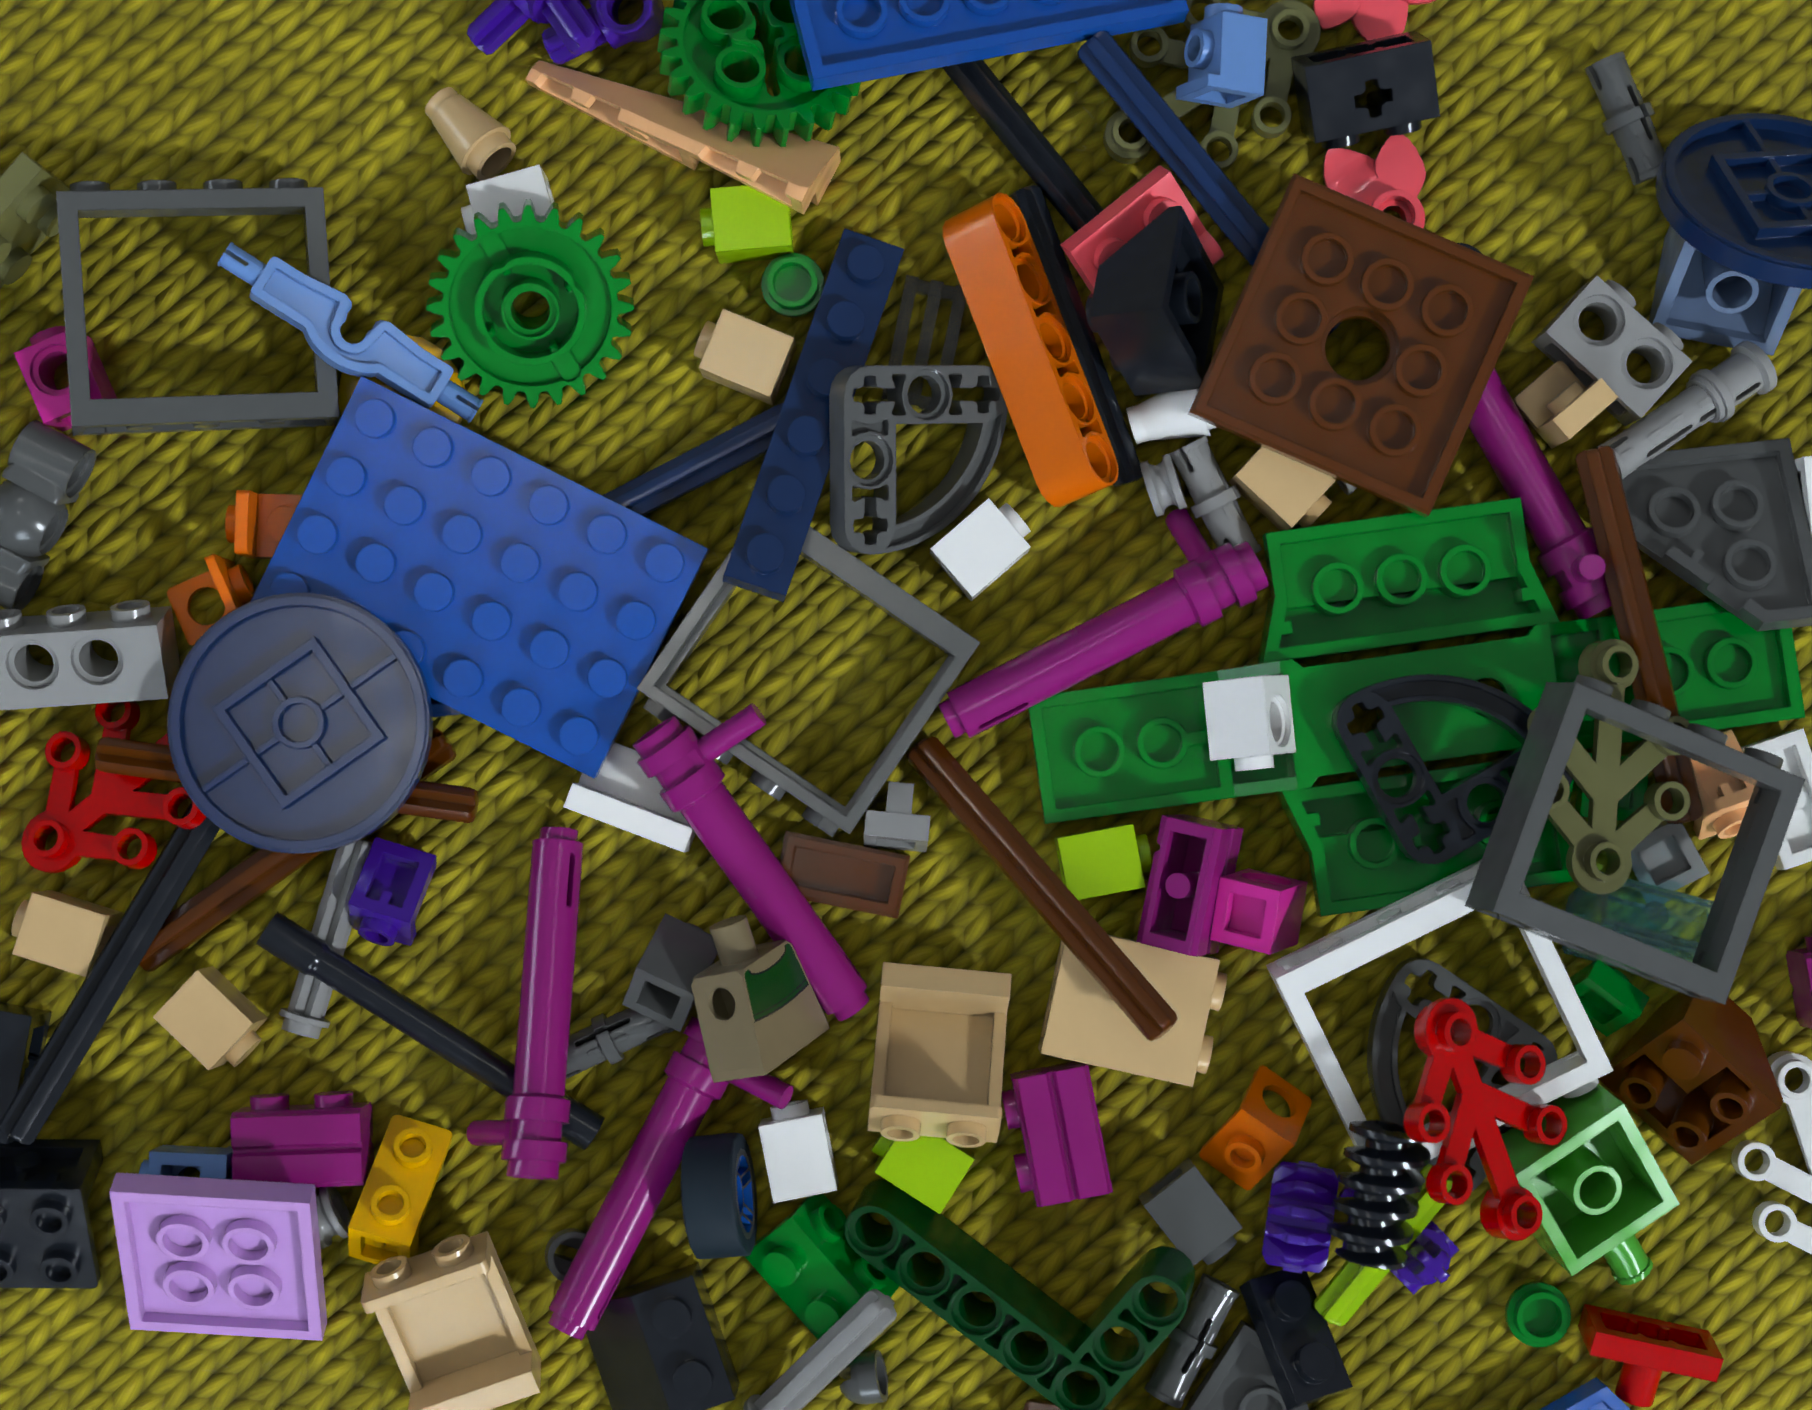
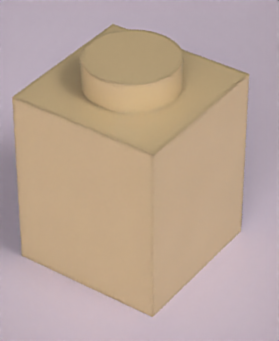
[694,309,797,406]
[1228,446,1336,531]
[11,890,124,977]
[153,966,268,1071]

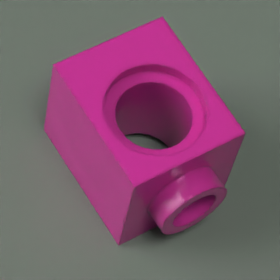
[14,326,117,432]
[1210,868,1308,955]

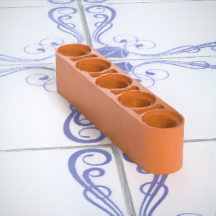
[943,192,1119,507]

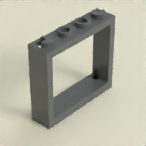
[56,178,339,436]
[636,527,980,837]
[1465,675,1805,1004]

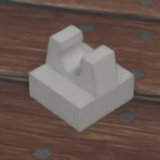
[864,781,931,852]

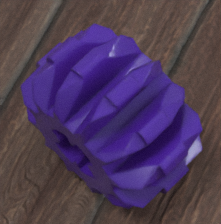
[1262,1161,1339,1274]

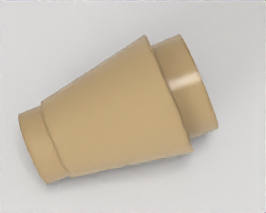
[425,87,516,181]

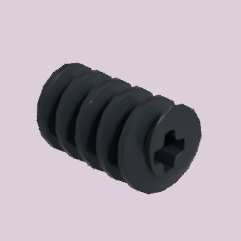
[1326,1120,1431,1270]

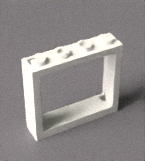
[1266,860,1614,1172]

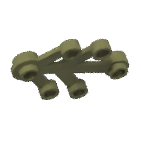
[1103,0,1321,172]
[1527,639,1690,894]

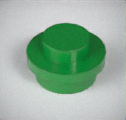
[761,253,825,317]
[1505,1281,1571,1347]

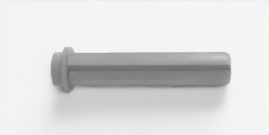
[279,839,372,1039]
[743,1289,897,1410]

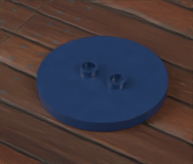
[1655,113,1812,289]
[167,593,433,854]

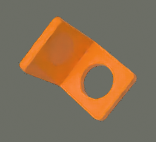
[167,554,255,646]
[1199,1065,1312,1190]

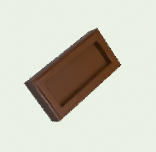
[779,831,910,919]

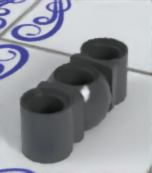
[0,420,96,611]

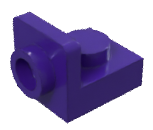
[348,837,437,946]

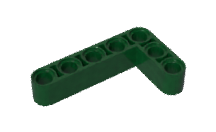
[845,1178,1195,1410]

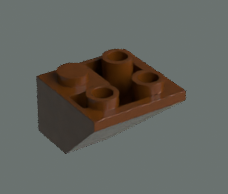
[1598,992,1783,1165]

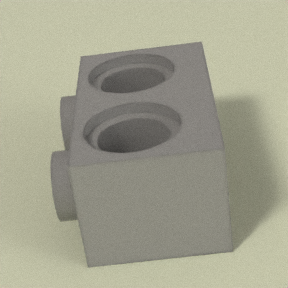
[1532,275,1693,426]

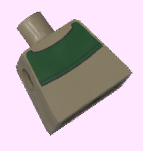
[691,915,830,1083]

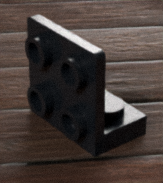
[0,1139,104,1289]

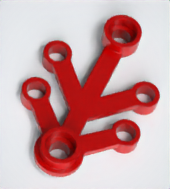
[21,701,206,874]
[1403,998,1567,1241]

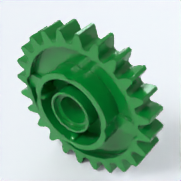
[426,199,634,408]

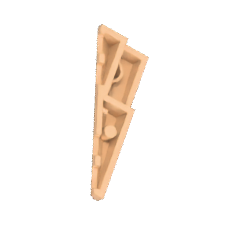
[525,60,841,215]

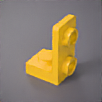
[348,1115,452,1265]

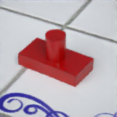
[1578,1304,1724,1407]

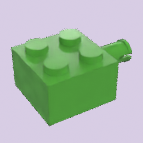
[1501,1084,1680,1285]

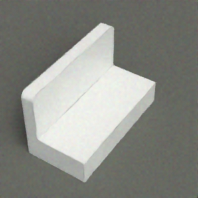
[563,742,696,853]

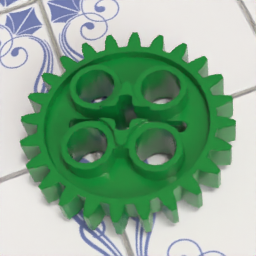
[657,0,861,147]

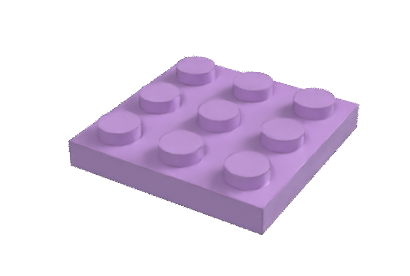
[109,1173,327,1341]

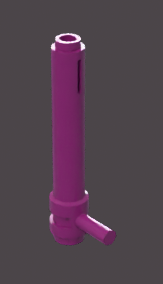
[1468,368,1611,619]
[938,508,1269,738]
[632,703,870,1021]
[466,827,584,1180]
[548,1016,793,1340]

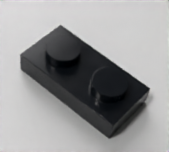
[1239,1270,1353,1410]

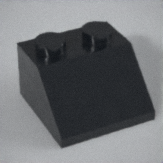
[1086,206,1224,396]
[586,1262,740,1410]

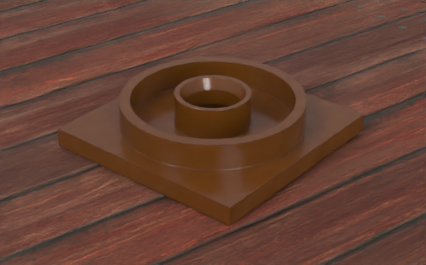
[1188,173,1534,517]

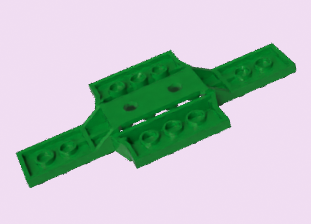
[1028,497,1805,917]

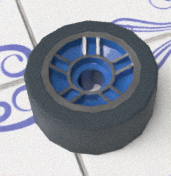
[681,1133,758,1259]

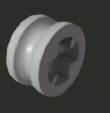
[1140,453,1187,517]
[316,1187,351,1249]

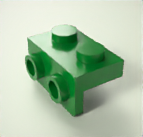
[745,1194,899,1340]

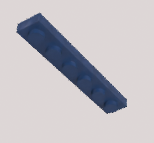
[722,228,904,602]

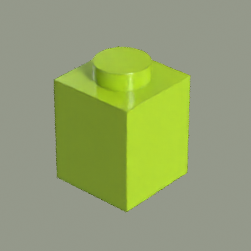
[700,185,794,264]
[1054,823,1152,900]
[871,1133,975,1214]

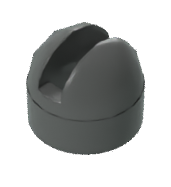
[545,1228,586,1281]
[839,1350,888,1405]

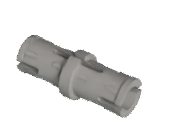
[1170,436,1262,554]

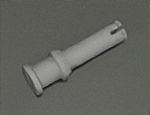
[1596,341,1778,480]

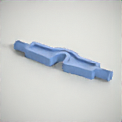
[217,242,484,423]

